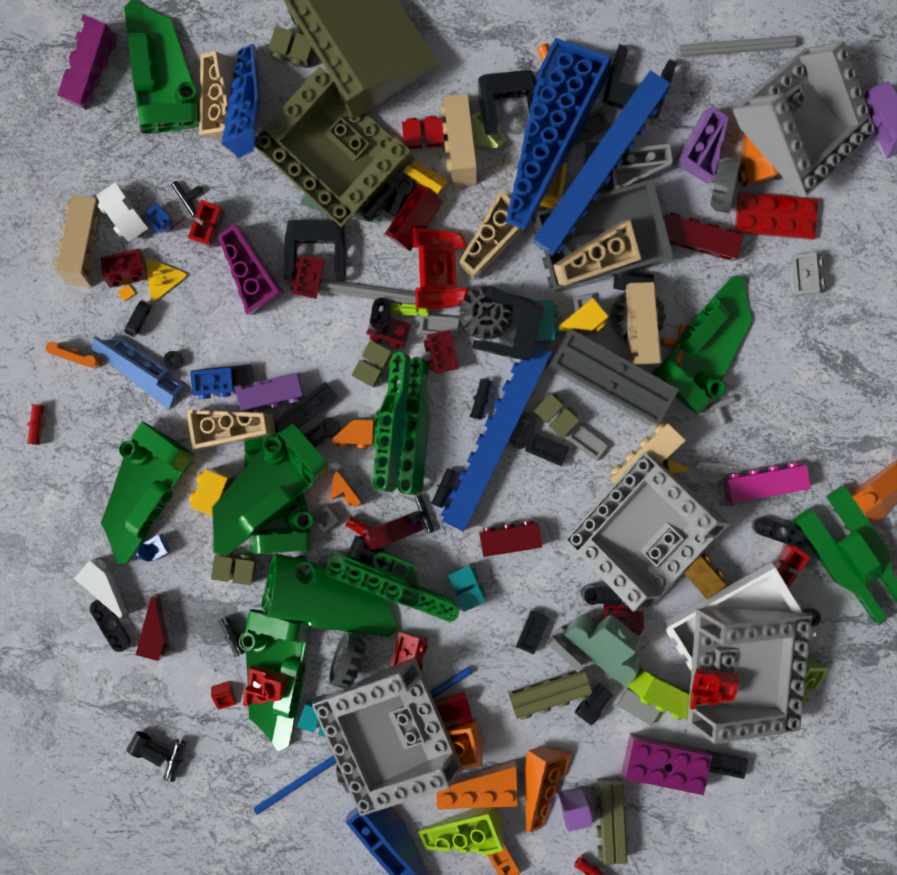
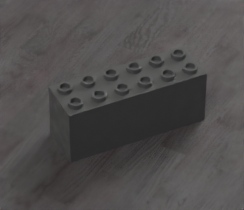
[546,329,679,426]

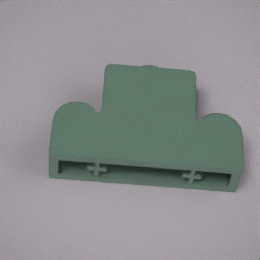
[562,615,642,686]

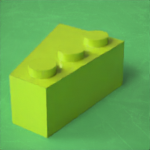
[626,666,690,721]

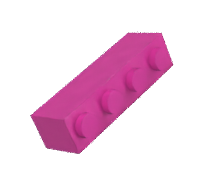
[723,462,811,503]

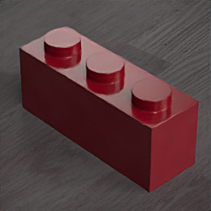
[385,184,444,251]
[479,520,543,557]

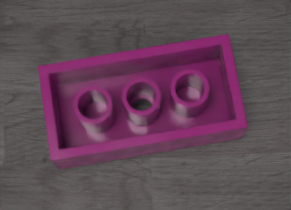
[622,734,712,796]

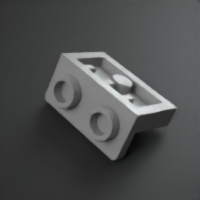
[792,252,826,296]
[547,627,586,672]

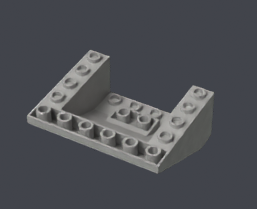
[733,41,876,197]
[565,452,730,612]
[687,607,812,744]
[312,658,463,816]

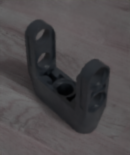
[603,44,677,118]
[478,70,537,136]
[284,220,346,282]
[472,289,544,361]

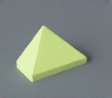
[470,111,508,148]

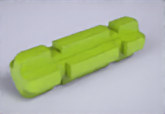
[390,303,430,316]

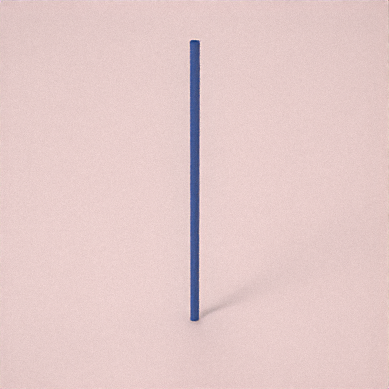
[253,666,472,815]

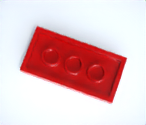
[734,192,819,240]

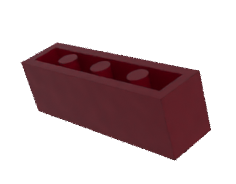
[663,213,744,261]

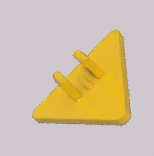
[145,258,187,302]

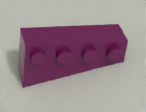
[57,14,117,110]
[218,224,284,315]

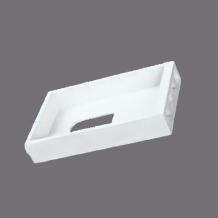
[666,562,816,670]

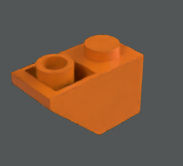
[332,420,374,448]

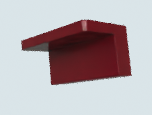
[434,691,473,730]

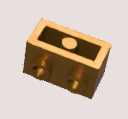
[684,553,726,599]

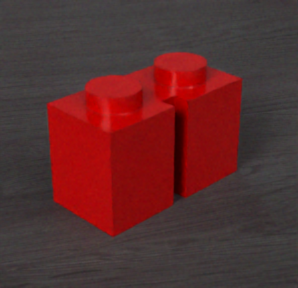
[402,116,444,150]
[188,200,225,248]
[773,544,811,589]

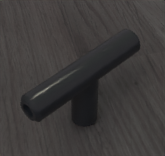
[171,181,203,217]
[409,494,434,534]

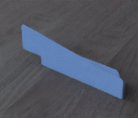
[92,337,185,410]

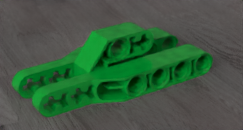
[372,352,430,495]
[792,485,897,626]
[327,550,459,622]

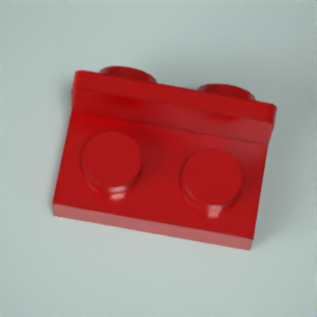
[390,631,428,671]

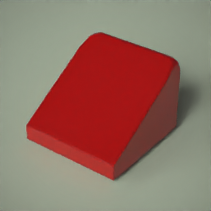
[211,681,237,710]

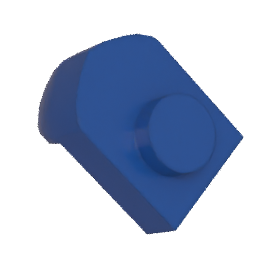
[142,202,173,233]
[137,534,171,562]

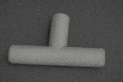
[699,395,736,425]

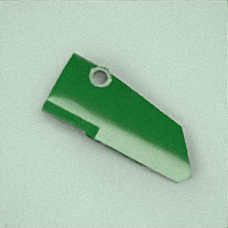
[124,0,199,134]
[652,276,753,415]
[101,421,195,565]
[212,423,328,556]
[244,437,313,554]
[261,554,399,637]
[239,609,310,751]

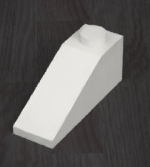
[74,558,128,618]

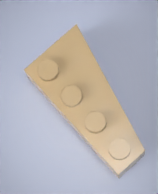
[199,51,234,140]
[440,94,476,188]
[459,190,530,280]
[55,195,100,288]
[553,220,641,285]
[626,282,661,366]

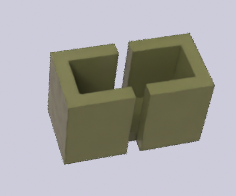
[268,26,314,68]
[351,340,392,388]
[533,393,580,438]
[211,552,257,585]

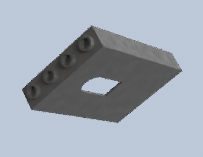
[532,179,673,293]

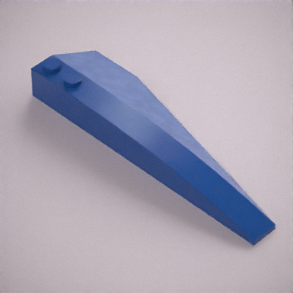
[506,38,611,230]

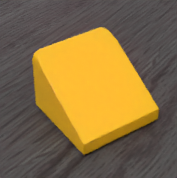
[664,459,689,474]

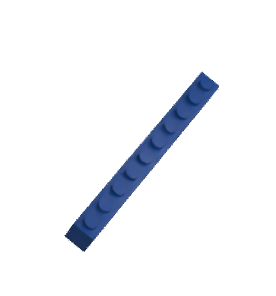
[532,70,670,256]
[441,343,552,532]

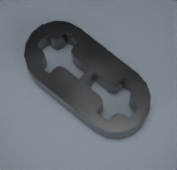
[369,298,391,334]
[124,300,152,338]
[510,413,536,449]

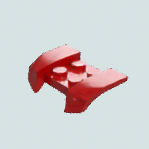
[413,228,469,309]

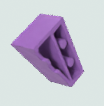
[864,81,897,159]
[674,106,729,183]
[234,373,305,413]
[558,787,595,832]

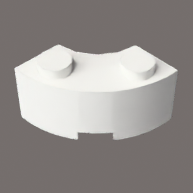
[96,182,148,242]

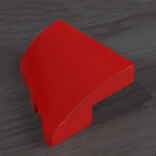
[243,665,289,706]
[689,668,739,710]

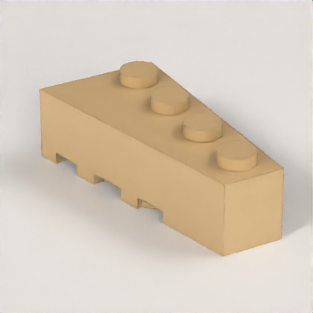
[186,410,276,450]
[610,417,685,484]

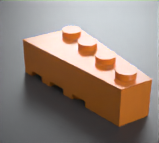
[437,760,518,809]

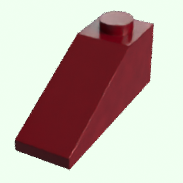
[362,511,424,550]
[135,594,169,661]

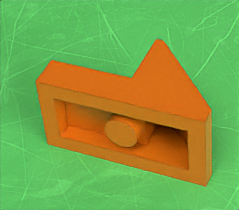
[330,470,362,507]

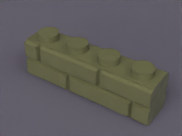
[508,668,592,720]
[594,778,628,865]

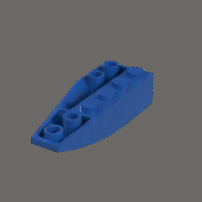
[221,43,260,158]
[345,806,429,875]

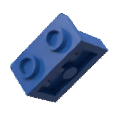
[190,368,236,399]

